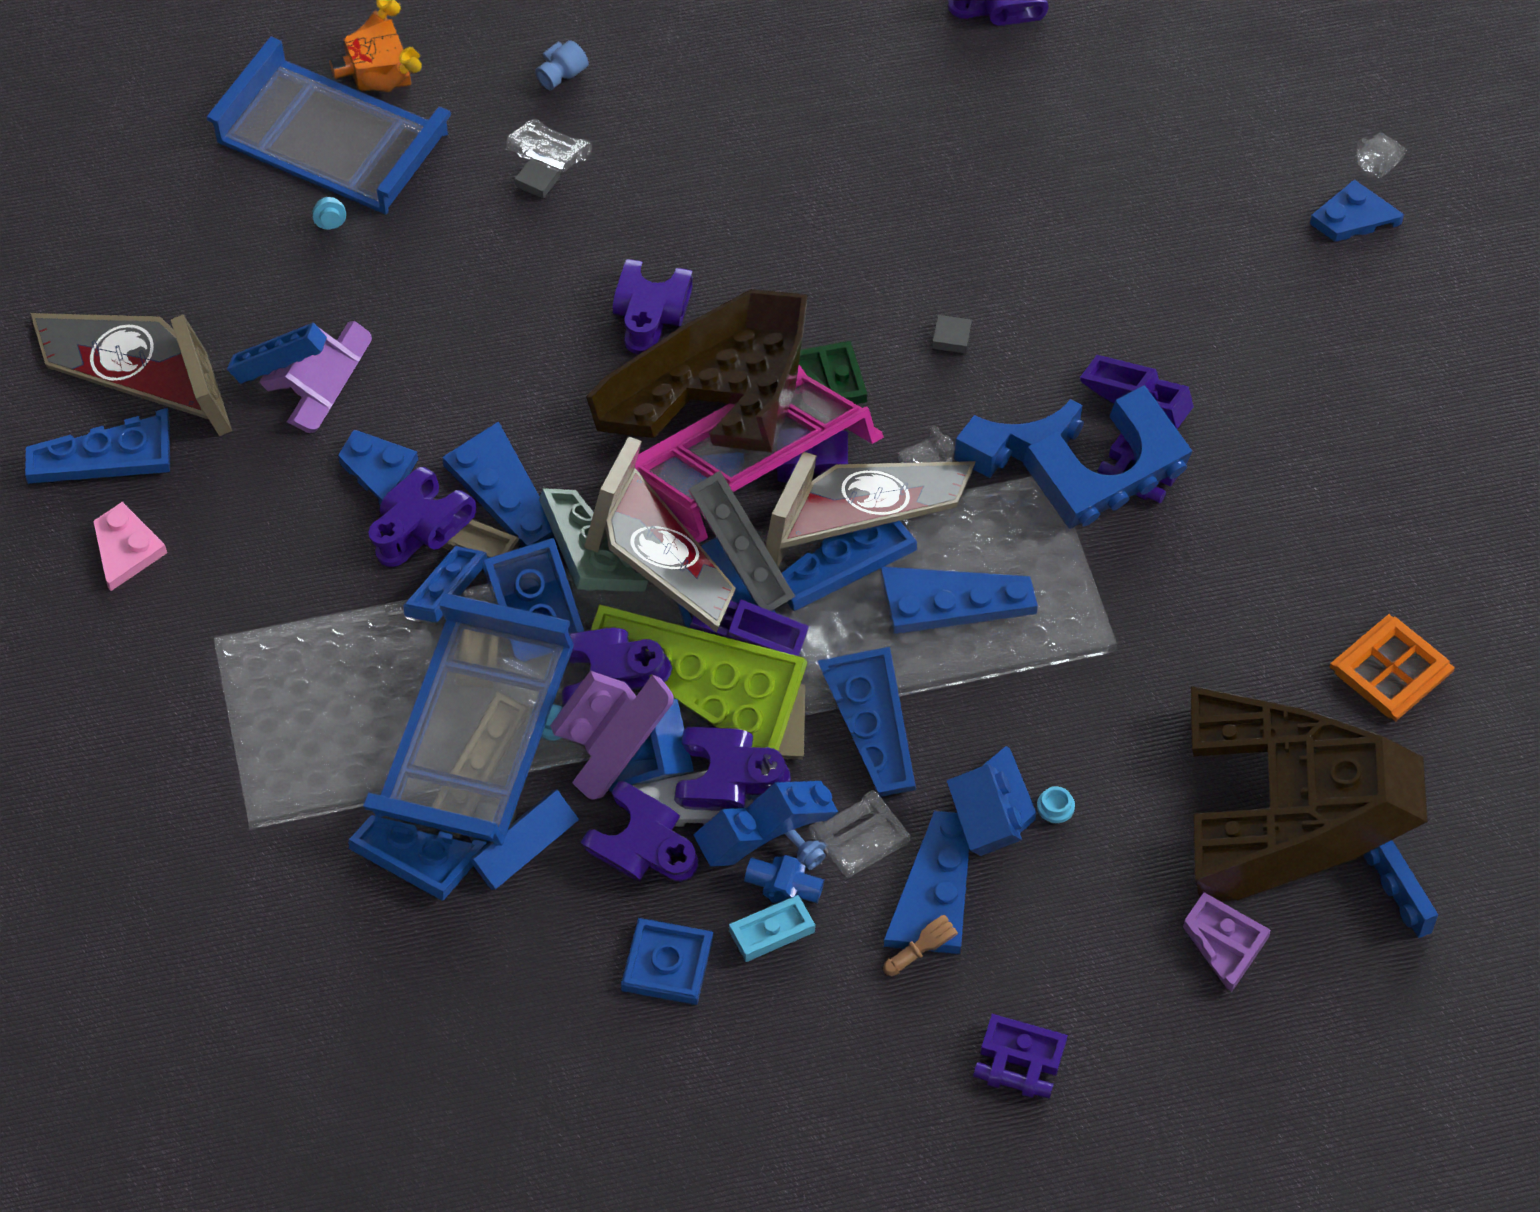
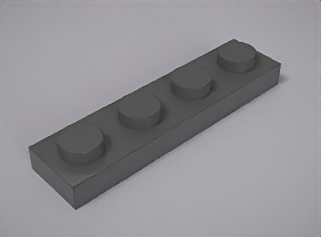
[688,471,795,611]

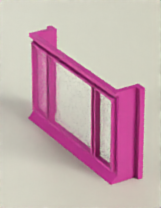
[635,365,884,543]

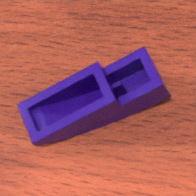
[1080,355,1194,429]
[689,599,810,656]

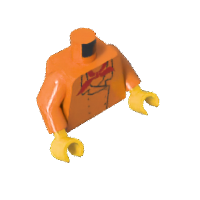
[329,0,422,92]

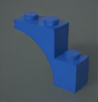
[954,399,1084,478]
[693,781,838,867]

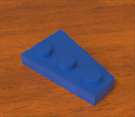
[349,815,487,901]

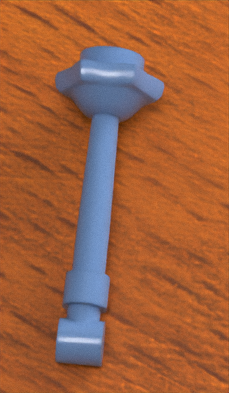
[746,795,826,870]

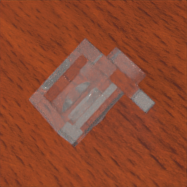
[1354,131,1406,179]
[897,425,955,463]
[799,613,849,665]

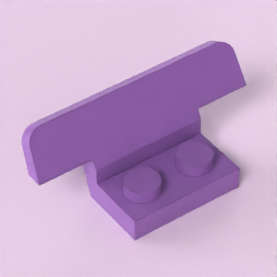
[259,321,372,433]
[550,671,674,799]

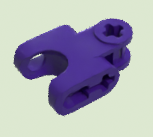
[948,0,1049,25]
[613,259,693,355]
[368,467,476,567]
[561,628,672,707]
[674,727,791,811]
[580,781,698,882]

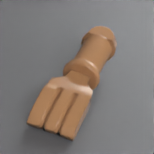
[883,915,958,976]

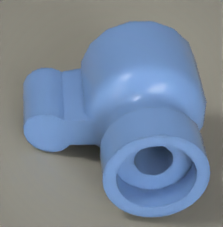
[535,40,589,90]

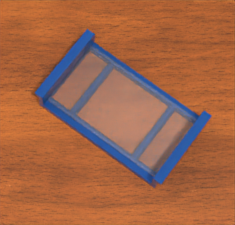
[207,37,451,214]
[363,593,574,846]

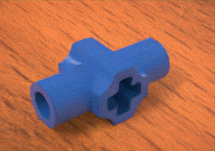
[744,855,824,904]

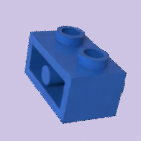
[947,764,1023,856]

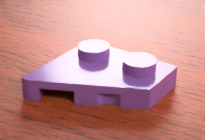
[1183,892,1271,992]

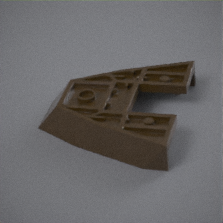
[586,289,808,453]
[1191,686,1428,901]

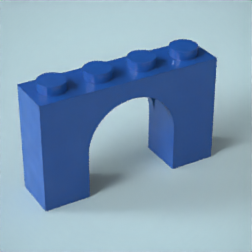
[1022,385,1192,529]

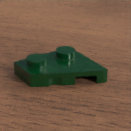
[799,340,867,404]

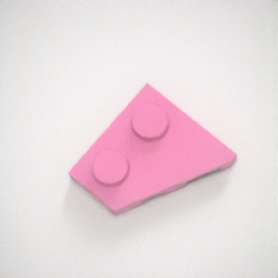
[93,502,167,591]

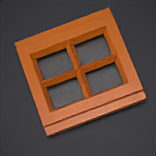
[1330,614,1455,722]

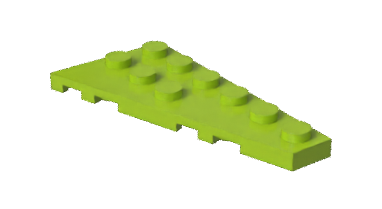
[591,604,808,751]

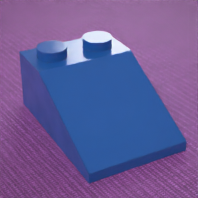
[483,538,584,665]

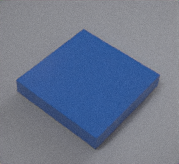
[621,918,713,1005]

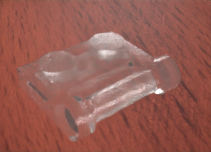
[506,118,592,172]
[809,790,910,879]

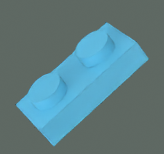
[729,895,815,962]

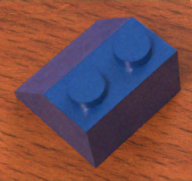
[609,699,694,792]

